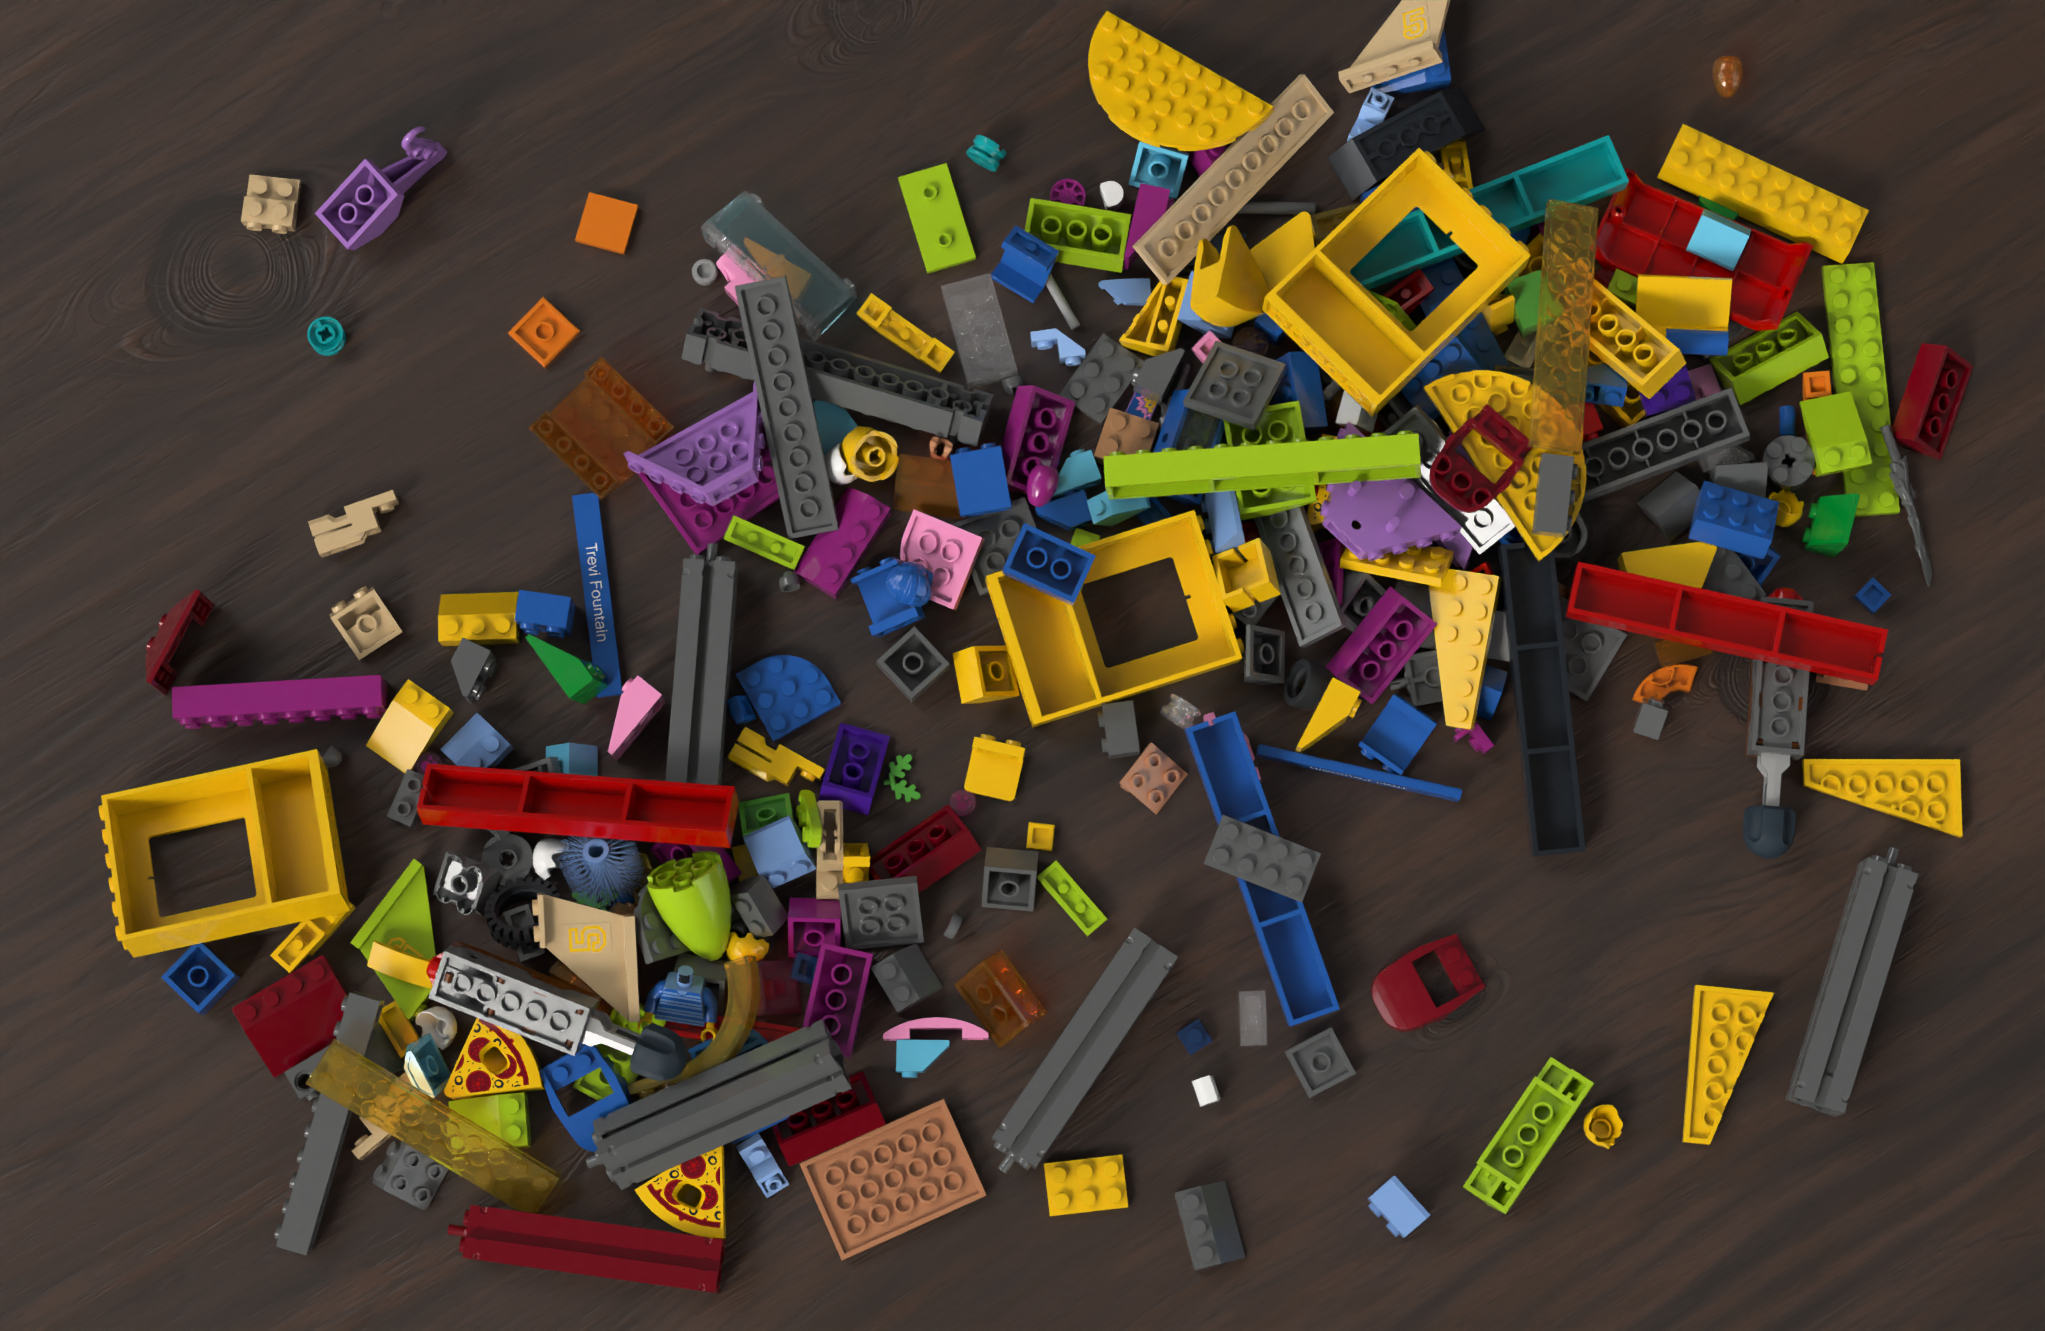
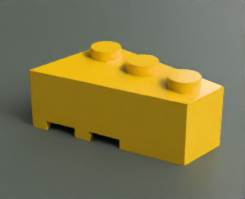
[1119,277,1188,356]

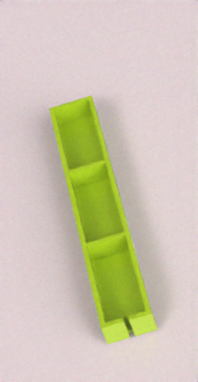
[1104,431,1421,500]

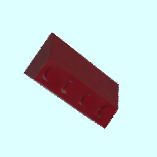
[1891,343,1973,460]
[869,804,981,893]
[772,1071,886,1167]

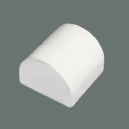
[1100,181,1123,212]
[1192,1075,1221,1107]

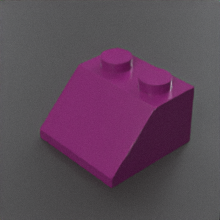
[788,897,842,958]

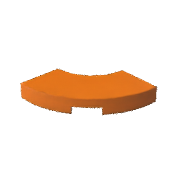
[1632,664,1698,703]

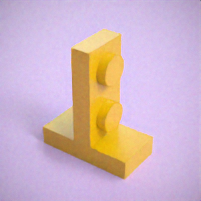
[843,843,870,883]

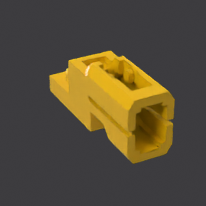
[728,727,826,787]
[270,901,356,974]

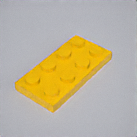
[1340,545,1454,587]

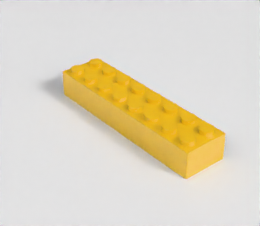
[1657,124,1869,264]
[1516,233,1686,399]

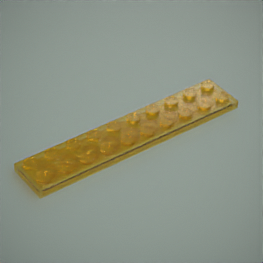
[1529,199,1598,455]
[306,1039,561,1214]

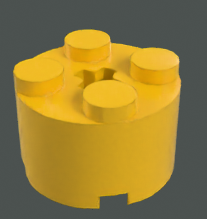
[839,426,899,482]

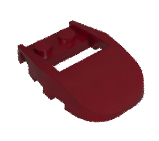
[1429,404,1535,513]
[1371,934,1486,1032]

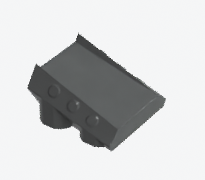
[432,850,502,916]

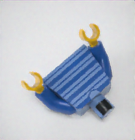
[637,966,719,1043]

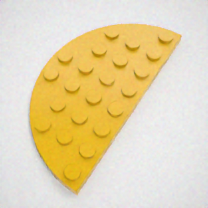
[1088,11,1274,151]
[1423,370,1586,561]

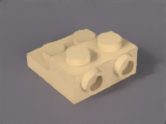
[241,175,302,234]
[330,586,402,660]

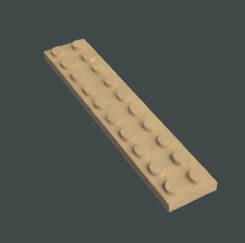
[1132,74,1334,285]

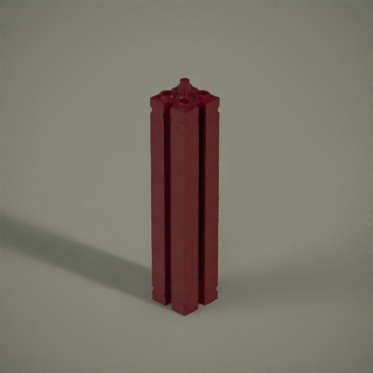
[448,1205,726,1293]

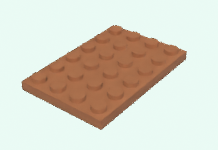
[799,1099,987,1261]

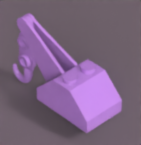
[315,126,447,250]

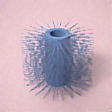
[558,836,645,910]

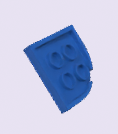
[736,655,842,742]

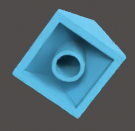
[1128,141,1189,199]
[1686,209,1751,271]
[546,743,598,776]

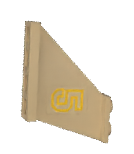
[1338,0,1450,93]
[532,893,640,1022]

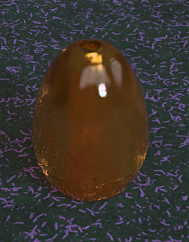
[1712,56,1743,98]

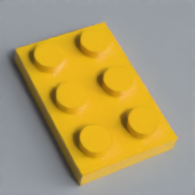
[1044,1155,1128,1216]

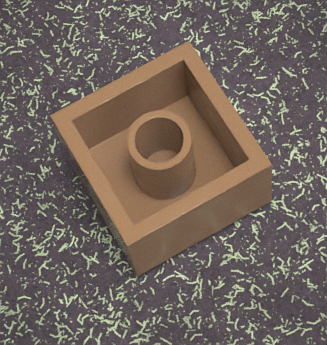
[1094,408,1159,465]

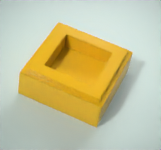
[1026,822,1055,852]

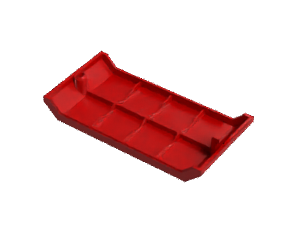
[1589,168,1813,331]

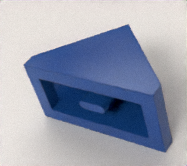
[1476,665,1508,721]

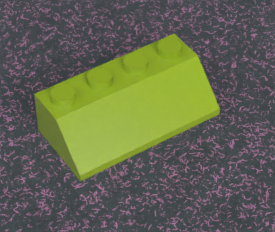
[1025,198,1131,273]
[1709,311,1829,405]

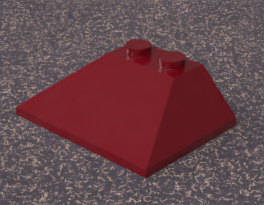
[146,589,215,695]

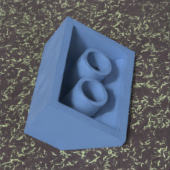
[1201,491,1246,559]

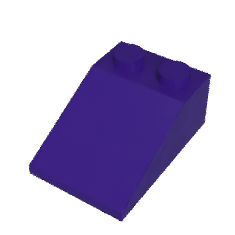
[818,723,890,815]

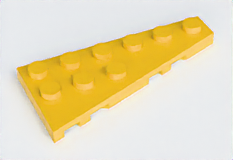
[1428,569,1502,731]
[1802,759,1963,838]
[1682,985,1774,1145]

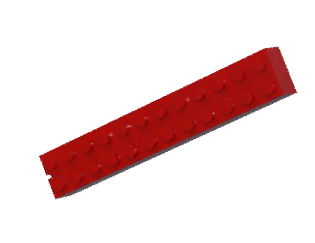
[1565,562,1888,685]
[416,763,739,848]

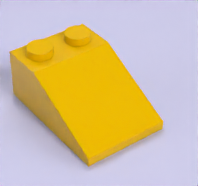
[1295,678,1362,753]
[366,679,454,773]

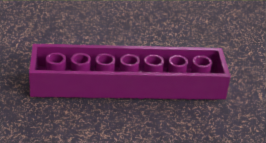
[172,675,389,729]

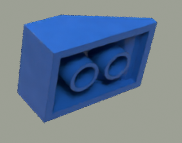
[1372,31,1451,95]

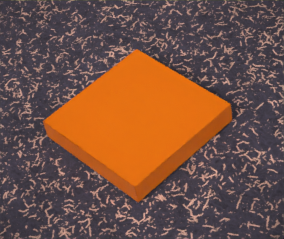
[575,192,639,255]
[508,297,581,369]

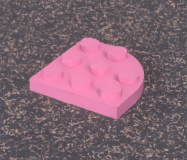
[900,509,985,610]

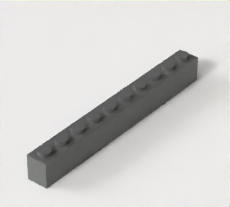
[275,991,385,1255]

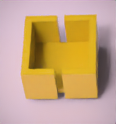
[1212,538,1281,612]

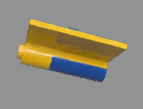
[1635,274,1732,356]

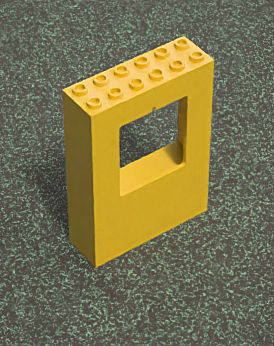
[1262,148,1531,418]
[985,510,1245,728]
[99,749,350,958]

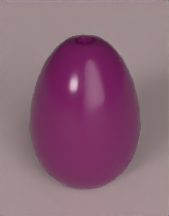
[1027,464,1059,507]

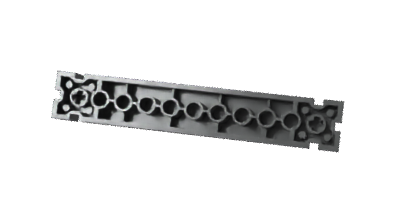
[681,308,994,447]

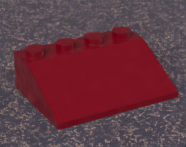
[231,955,349,1078]

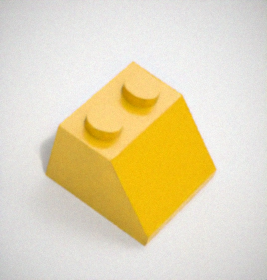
[953,646,1019,704]

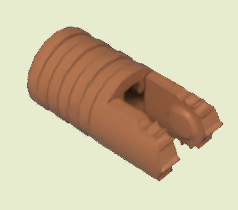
[929,436,953,466]

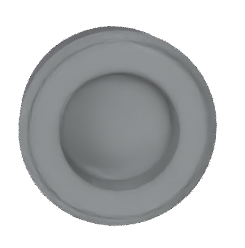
[692,259,718,286]

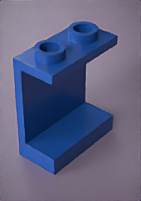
[990,225,1059,303]
[950,443,1013,518]
[851,557,926,637]
[1358,693,1438,775]

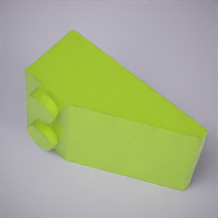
[1799,391,1872,477]
[449,1092,531,1154]

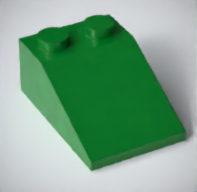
[1802,493,1860,558]
[525,634,609,705]

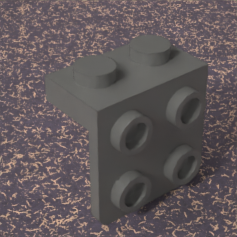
[372,1136,449,1210]

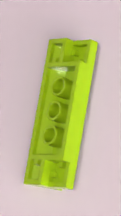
[1463,1057,1594,1214]

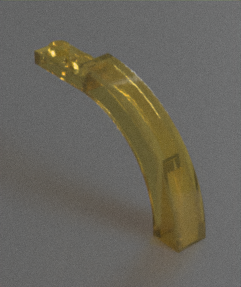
[627,955,760,1098]

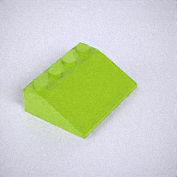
[1223,401,1317,520]

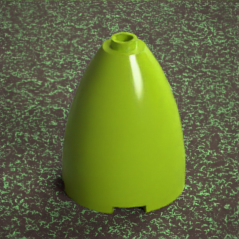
[647,851,731,961]

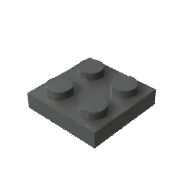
[1285,1027,1356,1098]

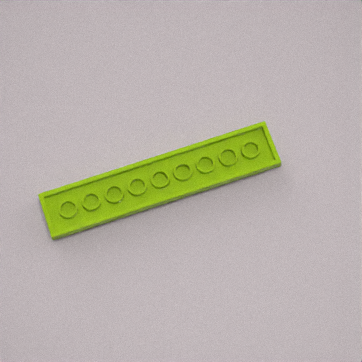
[1821,262,1900,517]

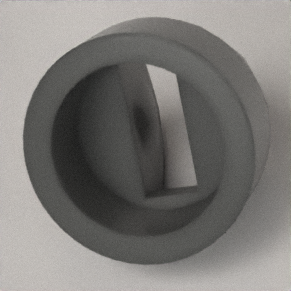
[1001,375,1023,395]
[779,571,801,592]
[322,745,342,767]

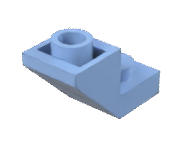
[1347,87,1394,141]
[1030,328,1086,366]
[736,1133,789,1198]

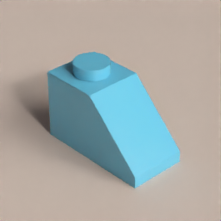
[1052,449,1102,500]
[1087,491,1151,527]
[896,1040,950,1078]

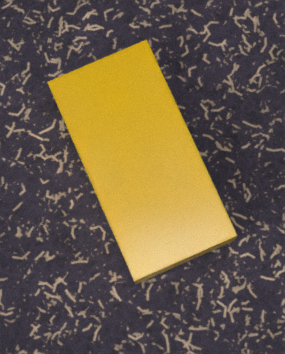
[379,1001,420,1058]

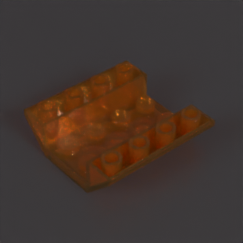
[528,356,674,499]

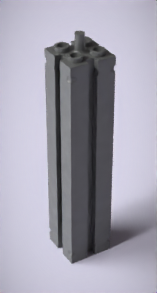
[666,543,739,785]
[1785,847,1918,1117]
[992,927,1178,1174]
[586,1020,852,1190]

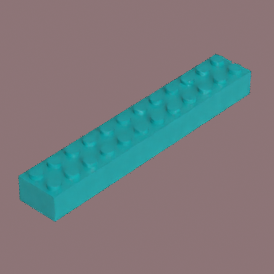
[1350,135,1629,290]

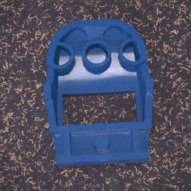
[539,1045,635,1152]

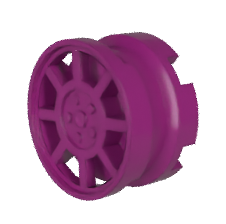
[1050,179,1086,207]

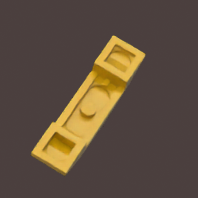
[856,293,955,373]
[367,940,432,989]

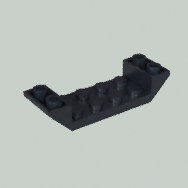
[1328,86,1485,202]

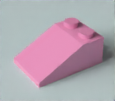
[608,675,666,762]

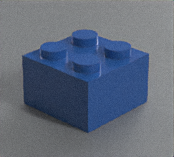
[514,590,576,639]
[161,943,241,1016]

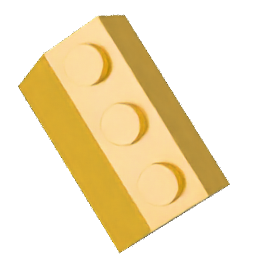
[438,592,520,646]

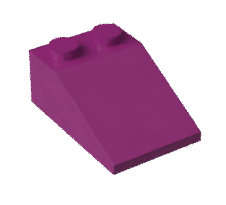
[1123,183,1174,270]

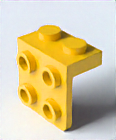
[964,734,1025,801]

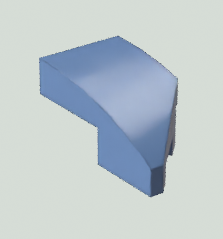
[1099,278,1151,306]

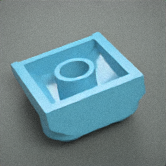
[404,1033,451,1099]

